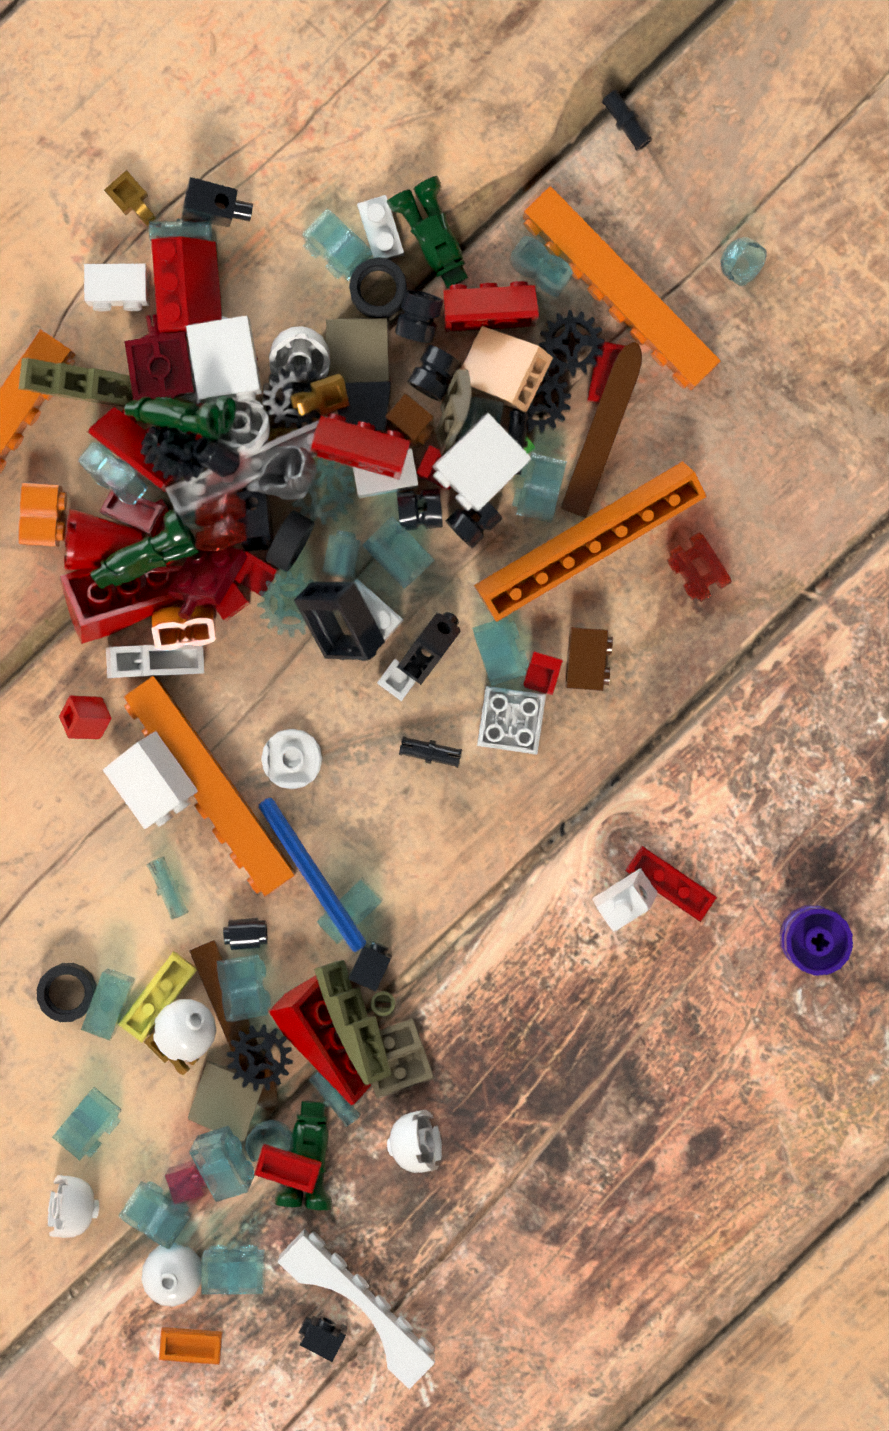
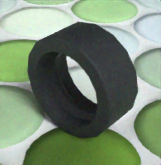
[349,257,407,318]
[266,510,315,572]
[36,963,97,1022]

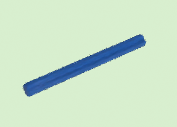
[258,798,366,952]

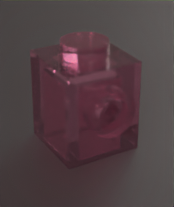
[165,1159,209,1205]

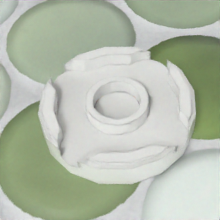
[261,729,323,789]

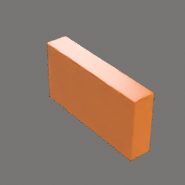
[159,1327,223,1365]

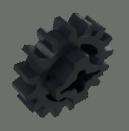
[539,310,605,378]
[263,364,325,429]
[505,368,572,434]
[141,426,205,482]
[226,1025,293,1092]

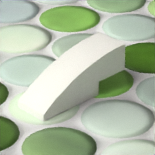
[106,644,204,678]

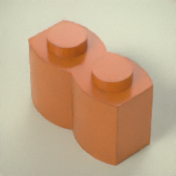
[19,483,67,547]
[152,604,216,650]

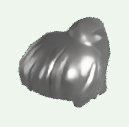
[246,446,317,500]

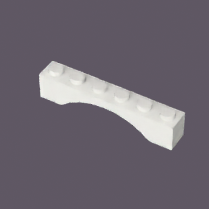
[278,1229,435,1389]

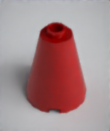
[64,509,144,571]

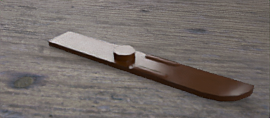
[560,342,642,518]
[189,940,277,1111]

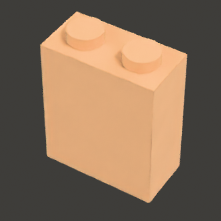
[460,326,553,413]

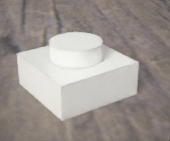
[377,659,416,701]

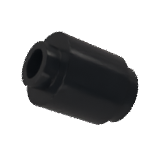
[193,436,240,478]
[223,918,268,951]

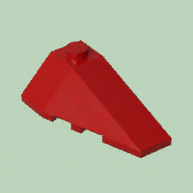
[60,566,183,644]
[268,975,371,1105]

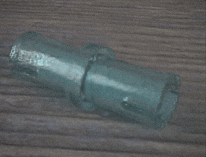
[149,218,212,241]
[146,856,189,920]
[308,1071,361,1127]

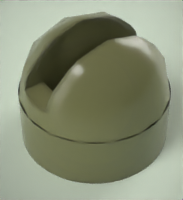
[371,991,395,1017]

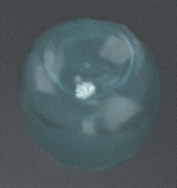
[720,237,767,286]
[245,1119,295,1162]

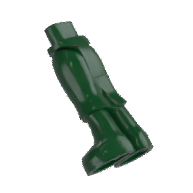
[386,176,468,289]
[124,396,236,439]
[90,509,200,589]
[274,1101,332,1211]

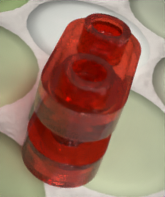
[195,494,246,551]
[666,532,732,602]

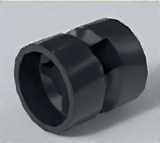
[395,290,444,343]
[407,344,462,402]
[397,488,443,532]
[445,502,503,549]

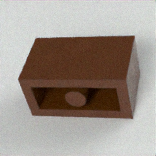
[386,393,435,448]
[565,627,613,691]

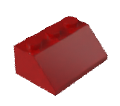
[151,236,222,336]
[443,281,539,332]
[87,407,181,494]
[310,413,410,480]

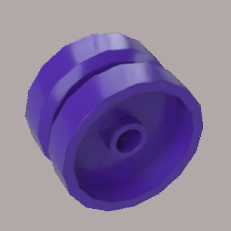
[780,905,853,976]

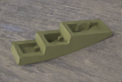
[18,358,133,407]
[314,960,391,1085]

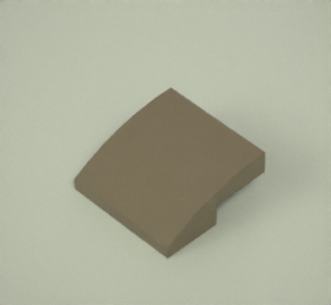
[326,317,389,383]
[435,370,471,457]
[372,1018,435,1099]
[188,1060,263,1141]

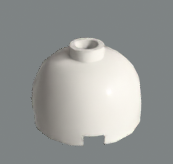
[269,326,330,380]
[219,398,270,456]
[153,999,216,1062]
[387,1110,442,1173]
[48,1175,99,1238]
[141,1242,203,1307]

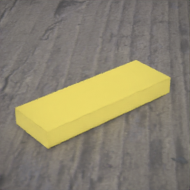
[118,951,197,1042]

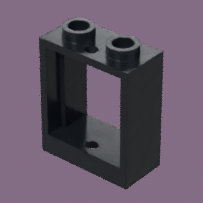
[294,582,386,661]

